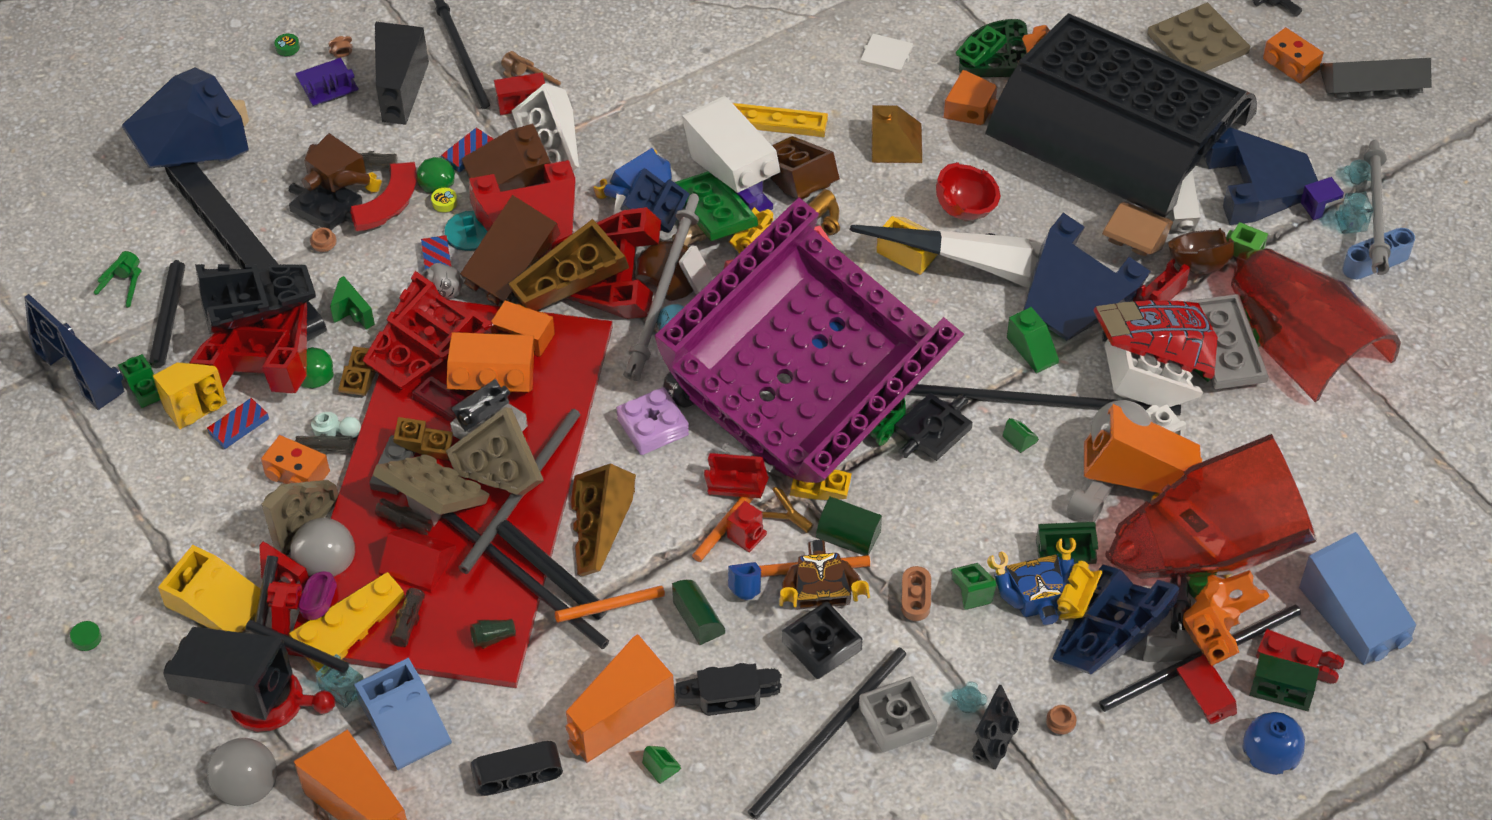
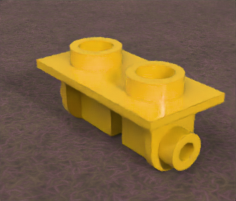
[729,207,774,253]
[1057,561,1102,620]

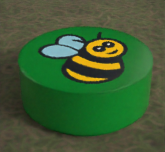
[274,33,300,56]

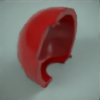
[936,162,1001,221]

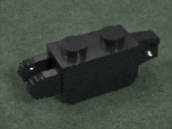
[676,663,782,716]

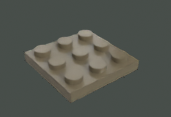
[1147,2,1250,72]
[373,455,489,515]

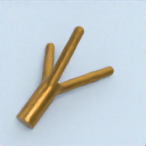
[762,487,814,533]

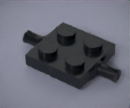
[289,182,362,231]
[894,393,973,461]

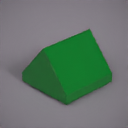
[1002,418,1039,453]
[642,746,681,784]

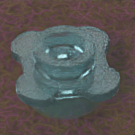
[1344,160,1371,185]
[952,681,987,713]

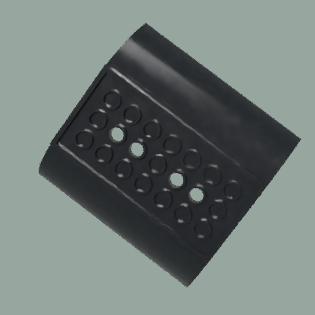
[985,13,1257,218]

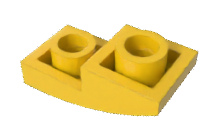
[789,469,852,500]

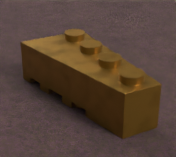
[509,219,629,311]

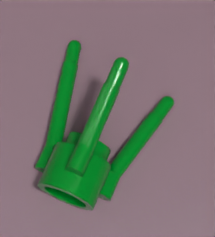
[94,251,142,308]

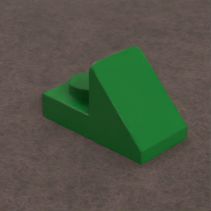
[330,276,375,330]
[951,563,996,610]

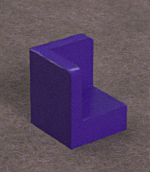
[1300,177,1344,220]
[735,181,773,212]

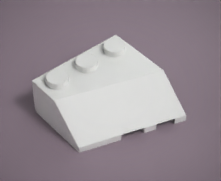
[1105,340,1203,408]

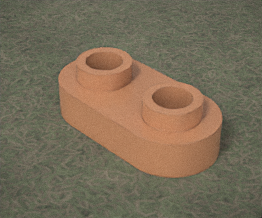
[901,566,931,621]

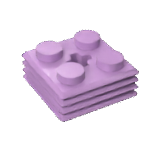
[616,387,689,455]

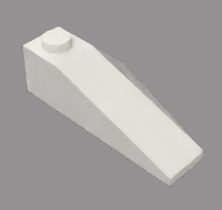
[512,83,579,171]

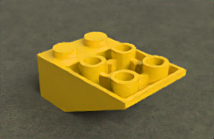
[158,545,261,633]

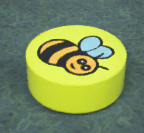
[431,188,458,212]

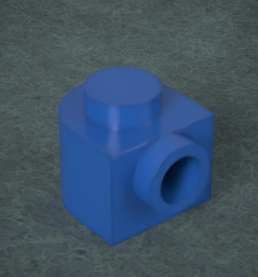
[728,562,761,600]

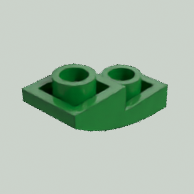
[955,25,1007,67]
[118,354,161,408]

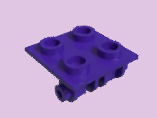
[295,58,359,106]

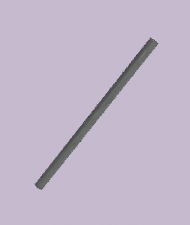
[459,409,580,574]

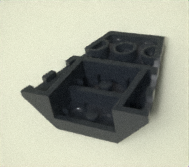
[195,264,316,334]

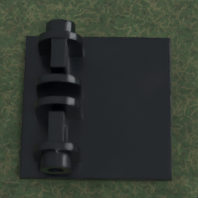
[972,684,1019,770]

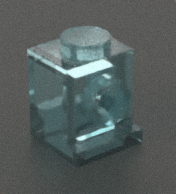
[1335,191,1373,234]
[316,654,364,708]

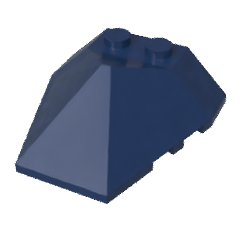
[122,67,249,168]
[1052,564,1180,675]

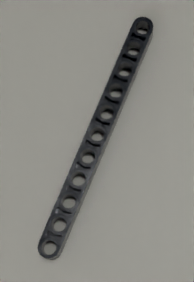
[165,162,327,341]

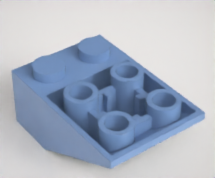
[354,658,452,770]

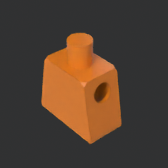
[944,70,998,125]

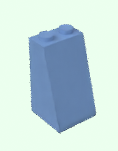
[1299,532,1417,665]

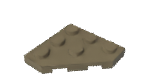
[446,407,544,495]
[261,480,338,556]

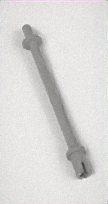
[1363,140,1391,275]
[623,194,699,381]

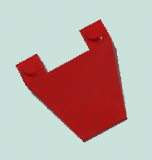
[469,160,575,256]
[551,207,661,319]
[189,302,307,393]

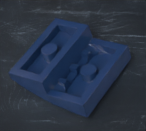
[620,168,690,233]

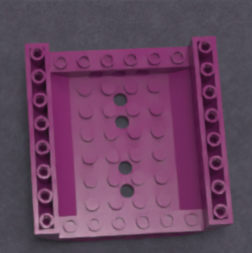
[655,198,965,483]

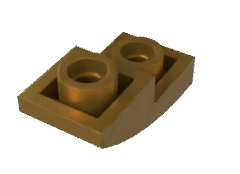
[338,346,376,396]
[393,417,453,460]

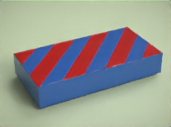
[441,127,493,173]
[421,235,451,269]
[207,398,269,449]

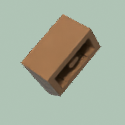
[1102,202,1173,256]

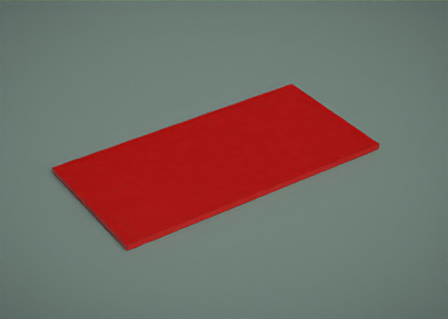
[287,300,613,688]

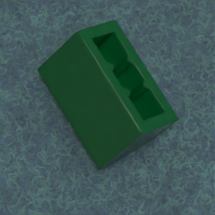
[816,496,882,556]
[672,580,725,646]

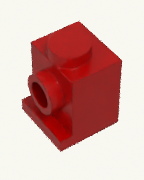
[727,501,767,553]

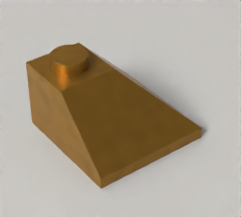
[871,105,923,163]

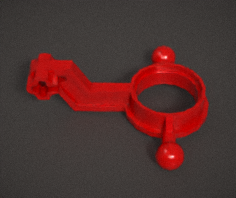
[198,582,335,732]

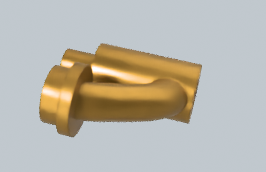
[808,189,840,235]

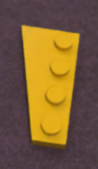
[289,572,405,679]

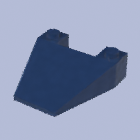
[1204,127,1318,225]
[1023,212,1151,341]
[24,294,125,410]

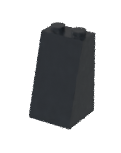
[375,21,429,125]
[163,627,293,721]

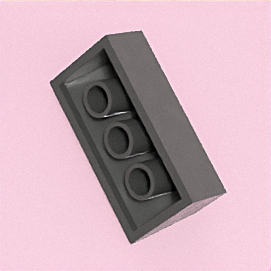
[1320,58,1432,98]

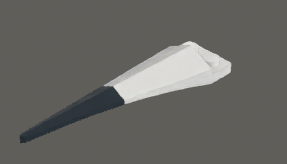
[849,225,1042,288]

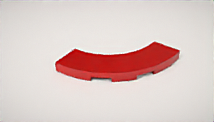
[350,162,417,231]

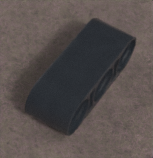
[470,741,563,796]

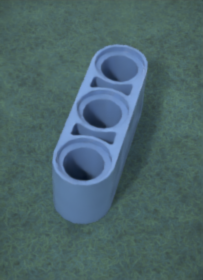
[1343,228,1415,280]

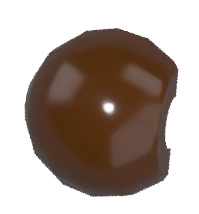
[1168,228,1234,274]
[634,240,694,301]

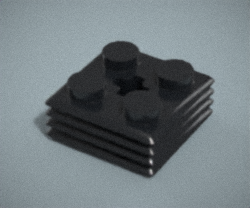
[782,601,863,679]

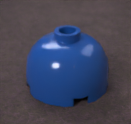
[1242,712,1305,775]

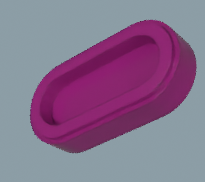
[298,571,337,620]

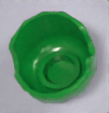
[416,157,455,193]
[301,347,334,388]

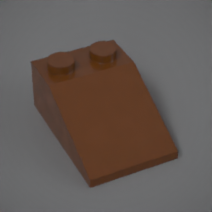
[462,124,551,192]
[770,136,840,199]

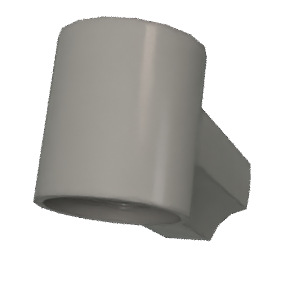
[1067,479,1115,522]

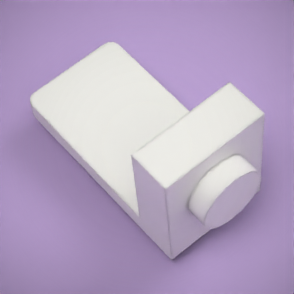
[679,246,715,295]

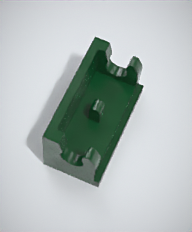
[1036,522,1098,564]
[1249,653,1319,711]

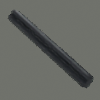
[149,260,185,368]
[497,520,607,620]

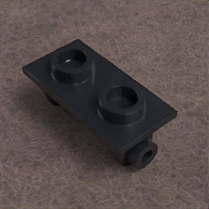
[451,379,510,432]

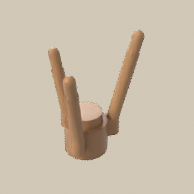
[501,51,561,86]

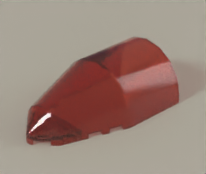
[1231,248,1401,402]
[1105,434,1317,579]

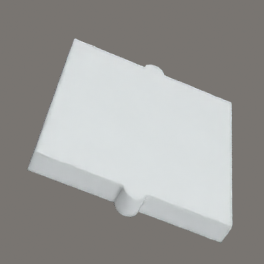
[860,34,913,74]

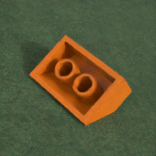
[447,332,534,392]

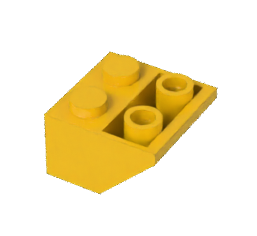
[877,216,938,275]
[153,362,227,429]

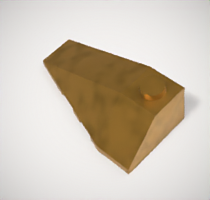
[571,463,636,576]

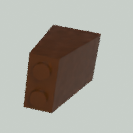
[460,195,560,306]

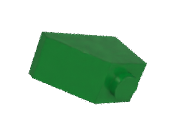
[1007,307,1059,374]

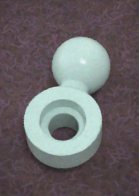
[311,412,361,439]

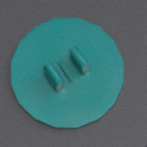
[445,211,488,251]

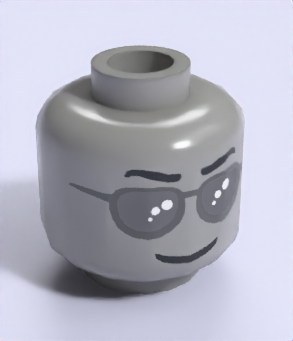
[422,263,463,300]

